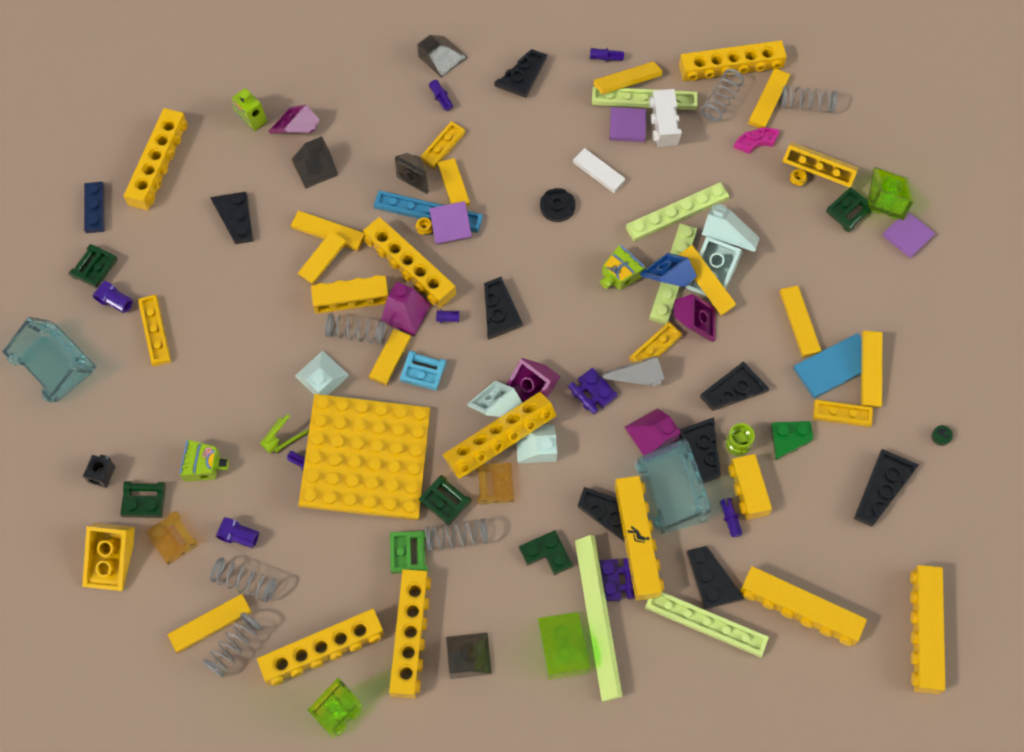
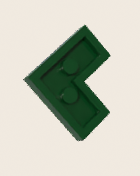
[519,530,573,576]

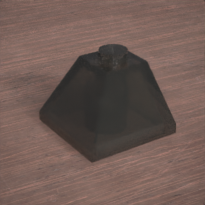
[417,35,467,78]
[291,136,338,189]
[394,153,429,194]
[446,633,492,679]

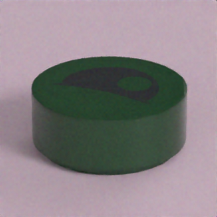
[931,425,953,446]

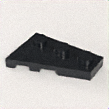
[494,49,547,98]
[210,191,254,245]
[484,277,523,340]
[700,361,770,411]
[680,417,721,484]
[578,487,625,542]
[686,546,744,610]

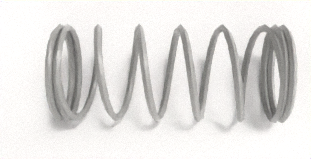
[701,69,744,122]
[781,85,838,113]
[325,313,386,345]
[425,518,488,552]
[210,557,277,603]
[202,612,263,678]

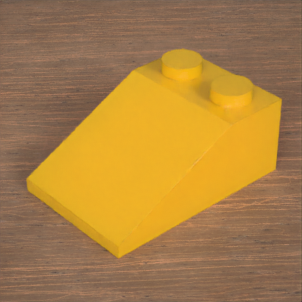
[82,523,135,591]

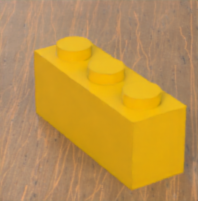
[728,454,772,520]

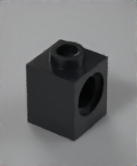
[83,455,116,488]

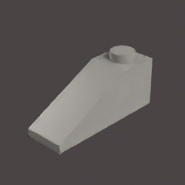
[602,355,665,386]

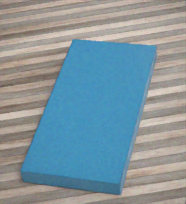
[793,333,862,399]

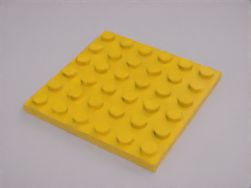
[298,394,430,520]

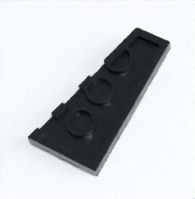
[853,449,919,527]

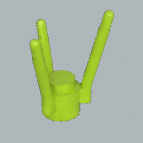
[259,414,309,453]

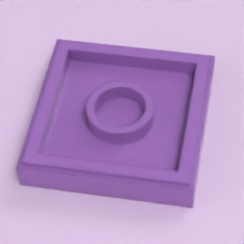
[609,107,646,142]
[429,201,472,245]
[882,211,935,259]

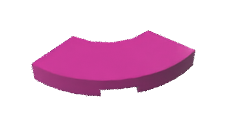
[733,127,780,154]

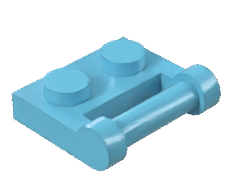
[400,350,447,391]

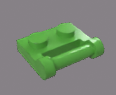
[390,531,428,574]

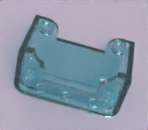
[2,317,96,403]
[635,439,711,534]

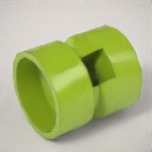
[725,423,755,456]

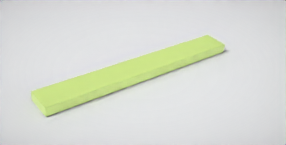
[575,535,623,702]

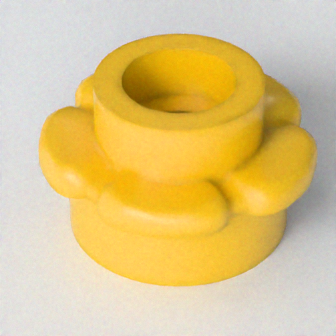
[790,169,807,186]
[415,217,432,235]

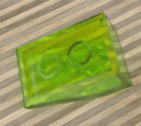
[868,167,913,221]
[538,612,590,680]
[307,678,363,739]

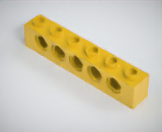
[679,40,787,81]
[123,108,188,210]
[363,217,456,308]
[442,392,557,479]
[389,569,431,699]
[256,608,384,686]

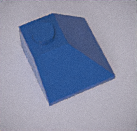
[640,253,697,287]

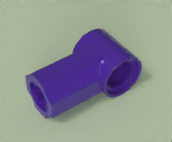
[92,281,133,314]
[215,517,260,549]

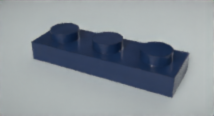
[84,181,105,234]

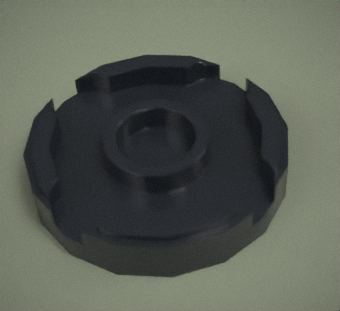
[540,188,576,222]

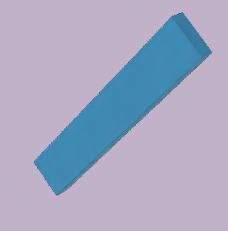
[374,190,483,233]

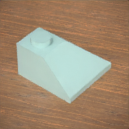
[295,351,349,395]
[467,380,523,417]
[516,424,557,464]

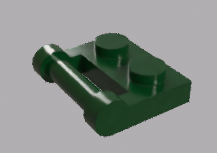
[826,187,875,232]
[68,244,118,288]
[419,475,472,526]
[120,481,166,518]

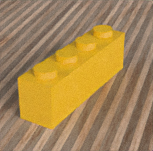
[782,142,859,187]
[311,275,388,314]

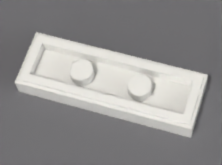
[573,148,625,193]

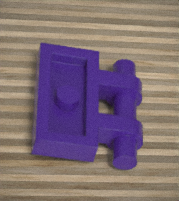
[568,367,618,415]
[599,558,635,602]

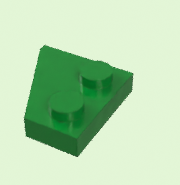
[771,421,813,460]

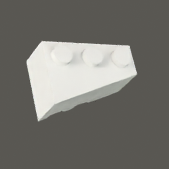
[649,89,682,147]

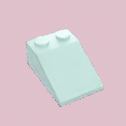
[702,204,760,252]
[686,236,743,296]

